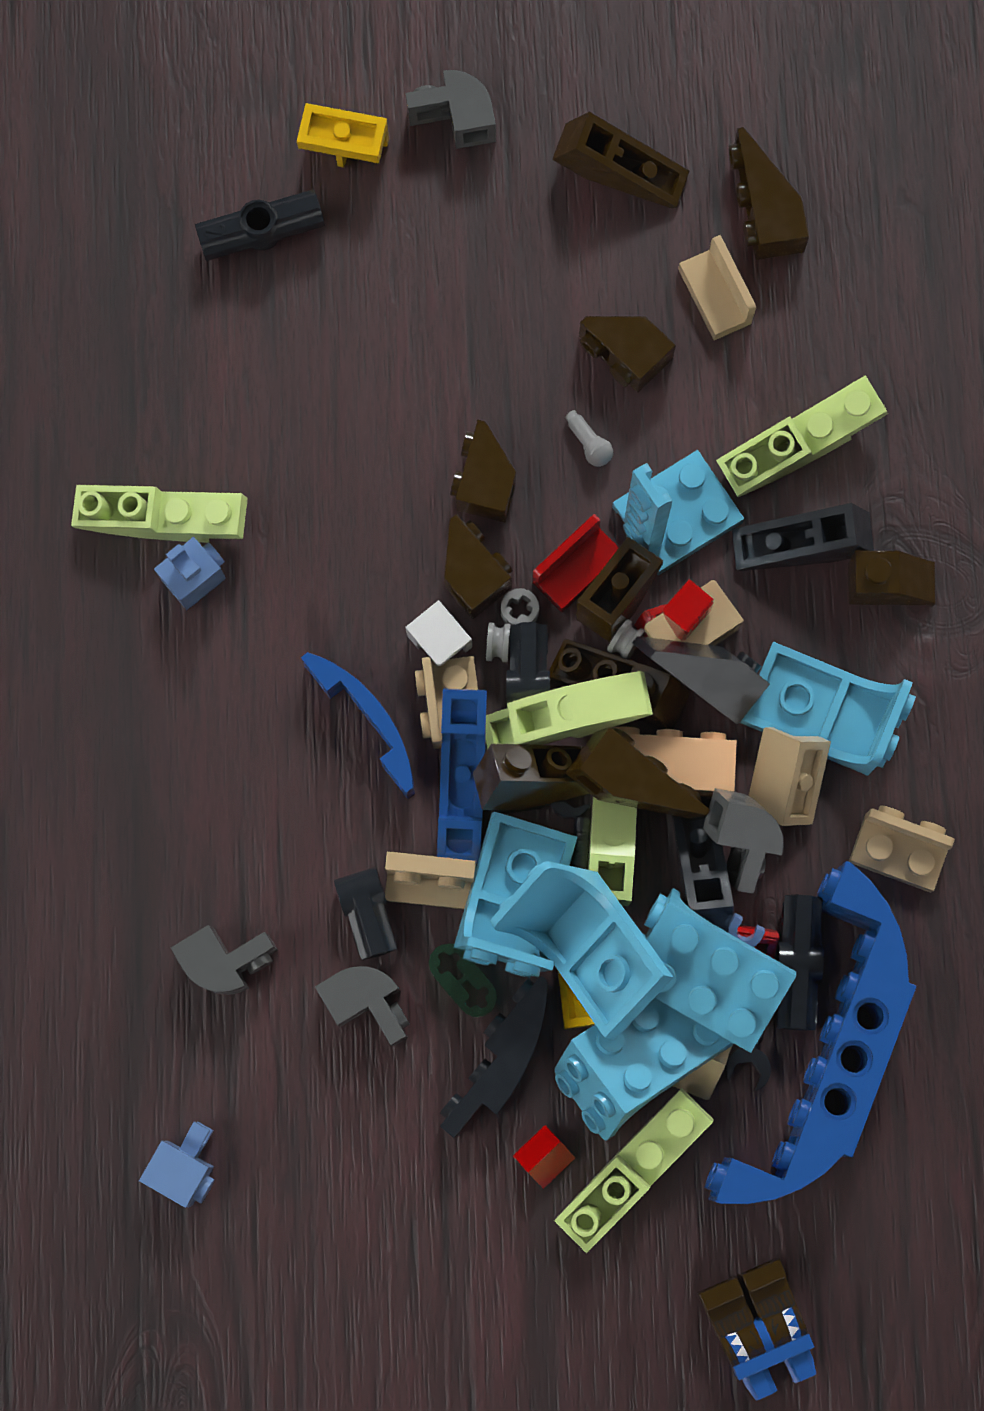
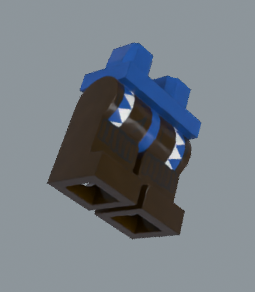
[697,1258,817,1401]

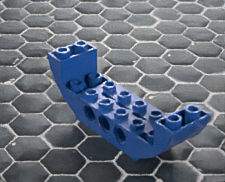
[704,861,917,1204]

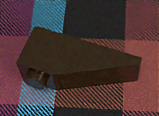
[552,111,689,209]

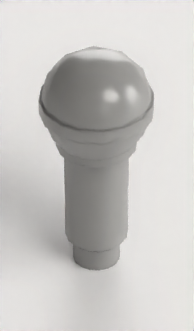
[565,410,613,467]

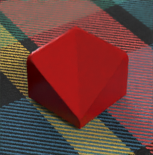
[663,579,714,641]

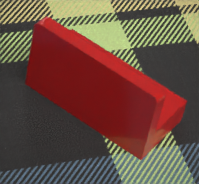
[532,514,619,613]

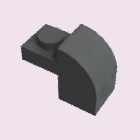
[405,70,496,149]
[703,788,783,894]
[171,925,278,995]
[315,966,410,1046]

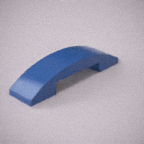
[301,652,415,799]
[437,688,487,864]

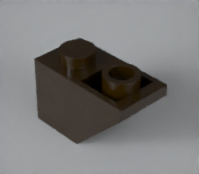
[579,316,676,392]
[450,419,516,523]
[444,514,513,619]

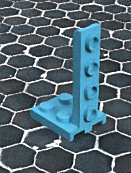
[612,450,744,575]

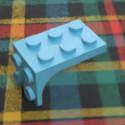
[740,642,916,776]
[453,812,577,978]
[490,861,674,1039]
[642,888,796,1053]
[554,998,734,1141]

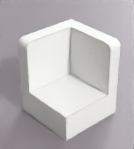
[405,600,472,666]

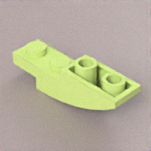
[716,375,888,497]
[71,485,248,543]
[486,671,653,749]
[554,1088,714,1253]

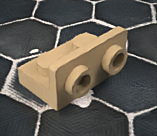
[415,656,478,749]
[849,806,955,893]
[385,851,476,909]

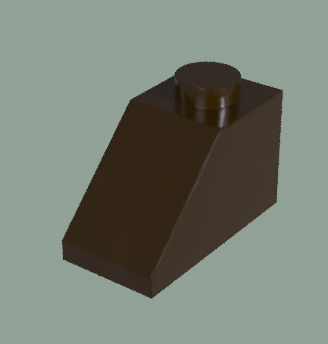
[577,537,663,642]
[848,550,935,606]

